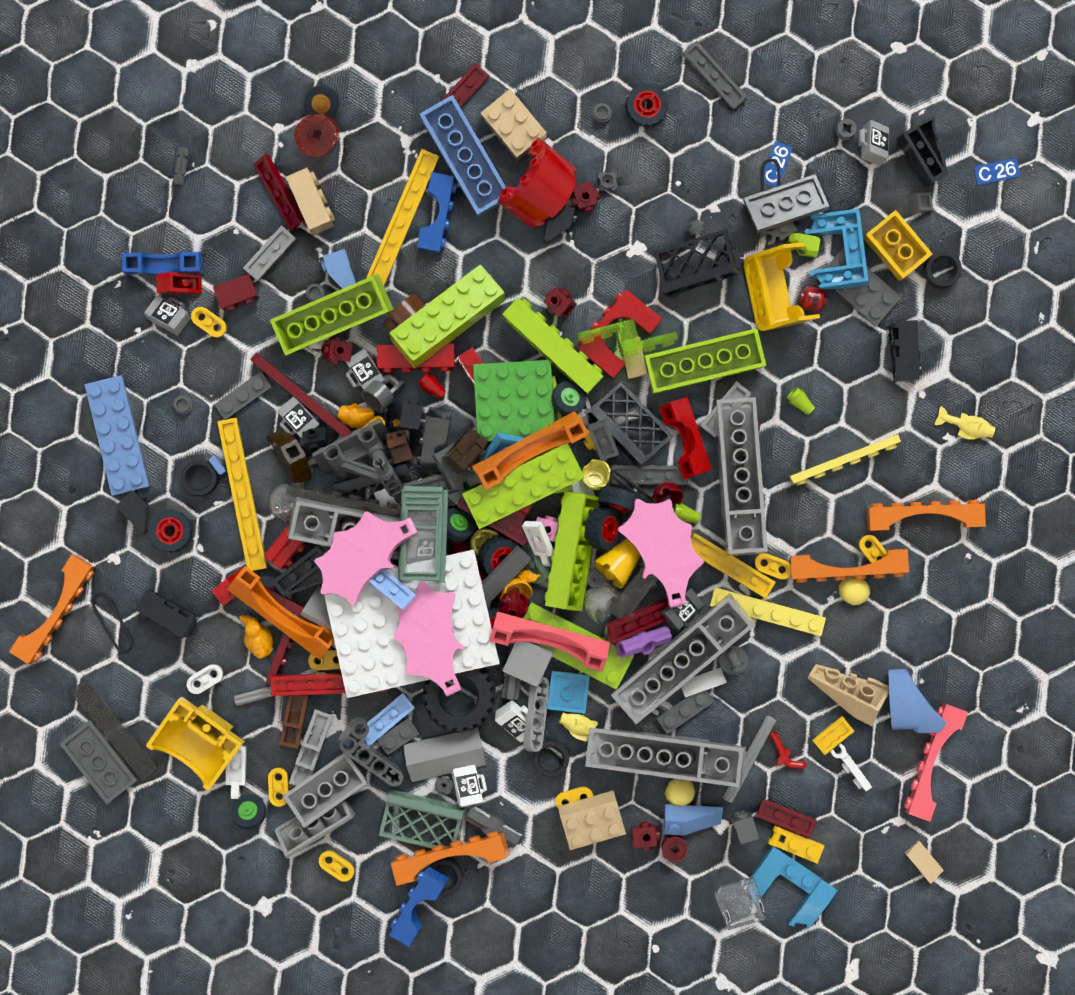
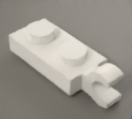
[522,521,554,566]
[830,744,872,791]
[226,746,247,799]

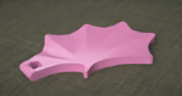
[618,499,704,608]
[314,512,418,605]
[394,581,465,696]

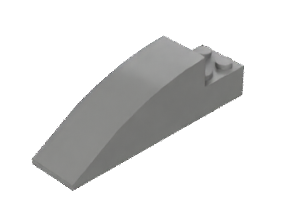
[717,397,768,556]
[287,497,436,563]
[611,593,755,724]
[585,728,746,787]

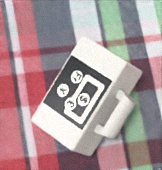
[495,700,538,742]
[451,765,487,808]

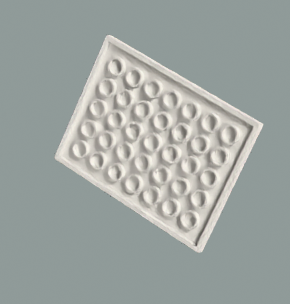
[322,550,500,698]

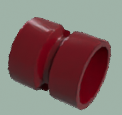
[661,835,688,862]

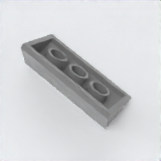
[403,727,487,782]
[283,753,368,828]
[274,799,355,858]

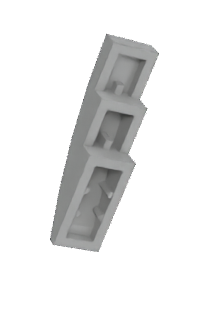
[289,709,333,786]

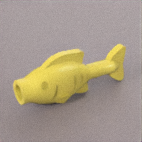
[934,406,996,439]
[559,712,617,742]

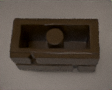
[442,428,488,474]

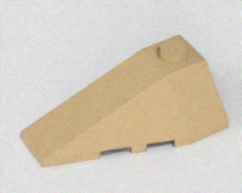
[808,664,889,726]

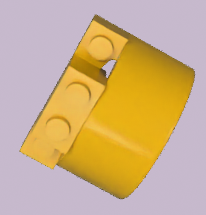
[146,697,245,790]

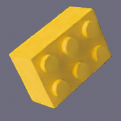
[863,210,932,281]

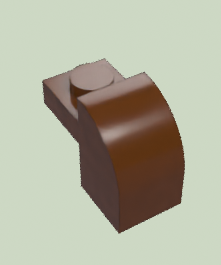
[382,293,426,332]
[386,429,414,465]

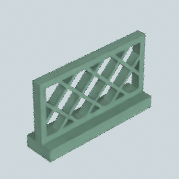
[379,789,464,848]

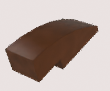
[279,695,309,750]

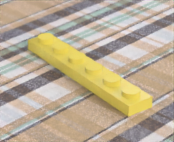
[788,435,901,486]
[709,587,826,636]

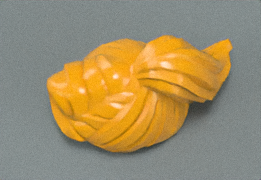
[338,403,385,430]
[500,569,541,600]
[239,615,273,659]

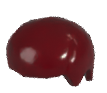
[652,481,684,504]

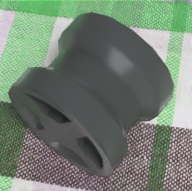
[836,119,857,140]

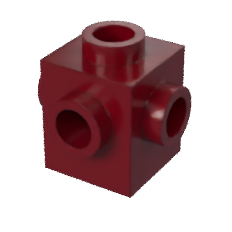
[571,181,600,213]
[543,287,577,318]
[321,337,353,365]
[498,589,529,618]
[631,822,660,850]

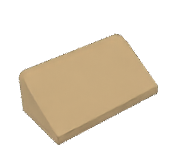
[620,337,647,379]
[904,840,944,884]

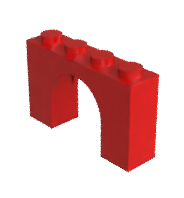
[577,290,662,379]

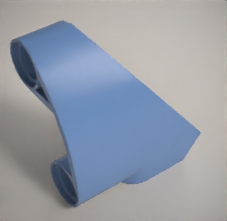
[889,669,946,733]

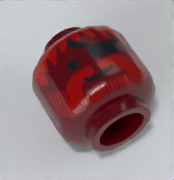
[799,286,828,312]

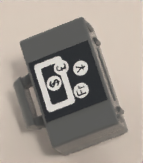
[661,588,704,630]

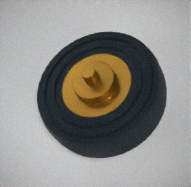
[305,85,339,120]

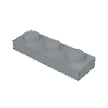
[243,225,296,281]
[700,381,751,438]

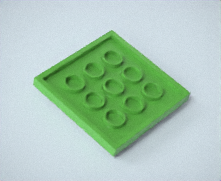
[473,360,554,441]

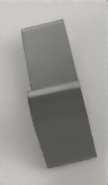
[338,717,403,786]

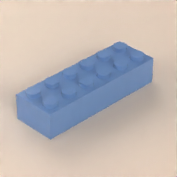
[419,95,506,217]

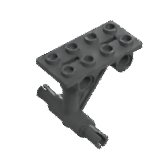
[312,419,403,504]

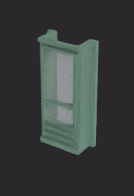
[398,486,449,583]

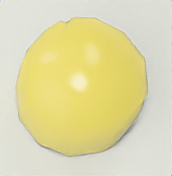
[582,459,610,490]
[470,528,499,556]
[839,576,870,605]
[665,779,695,806]

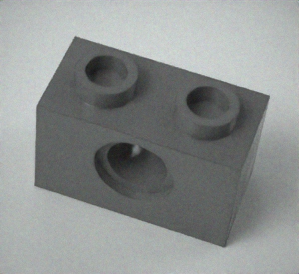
[730,810,759,844]

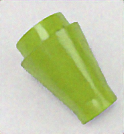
[787,387,815,415]
[673,503,701,524]

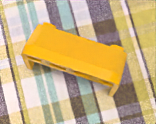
[744,242,820,331]

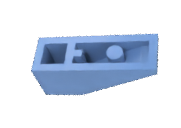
[321,249,356,289]
[664,804,723,836]

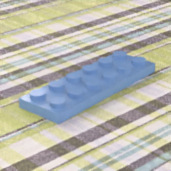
[84,375,150,496]

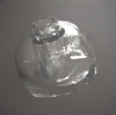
[268,483,306,521]
[584,585,621,624]

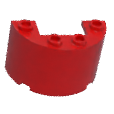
[497,137,577,227]

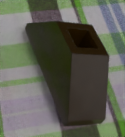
[267,429,312,486]

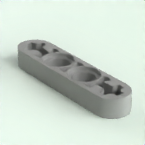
[523,677,550,752]

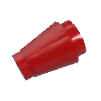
[417,373,446,400]

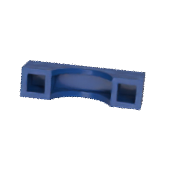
[417,172,458,254]
[122,252,203,275]
[389,867,449,947]

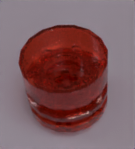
[294,113,340,157]

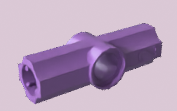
[615,626,672,658]

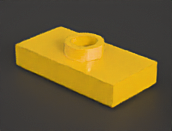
[812,716,854,755]

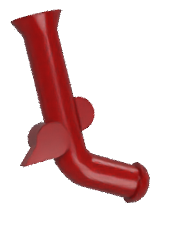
[768,731,806,770]

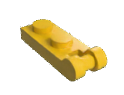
[768,825,824,864]

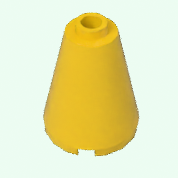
[594,538,641,588]

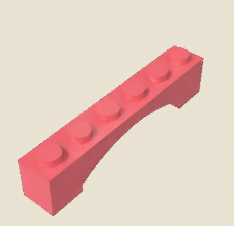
[490,612,610,672]
[904,703,968,821]

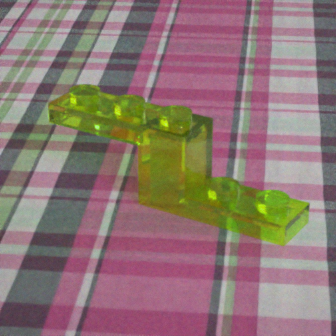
[576,319,678,357]

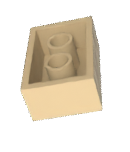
[481,89,547,161]
[286,168,335,236]
[558,791,626,850]

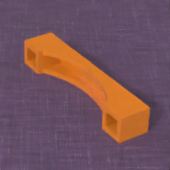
[472,411,589,490]
[866,500,986,531]
[791,549,909,583]
[9,554,95,664]
[227,566,334,660]
[391,831,510,885]

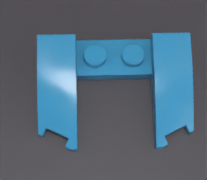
[805,208,869,289]
[745,846,838,929]

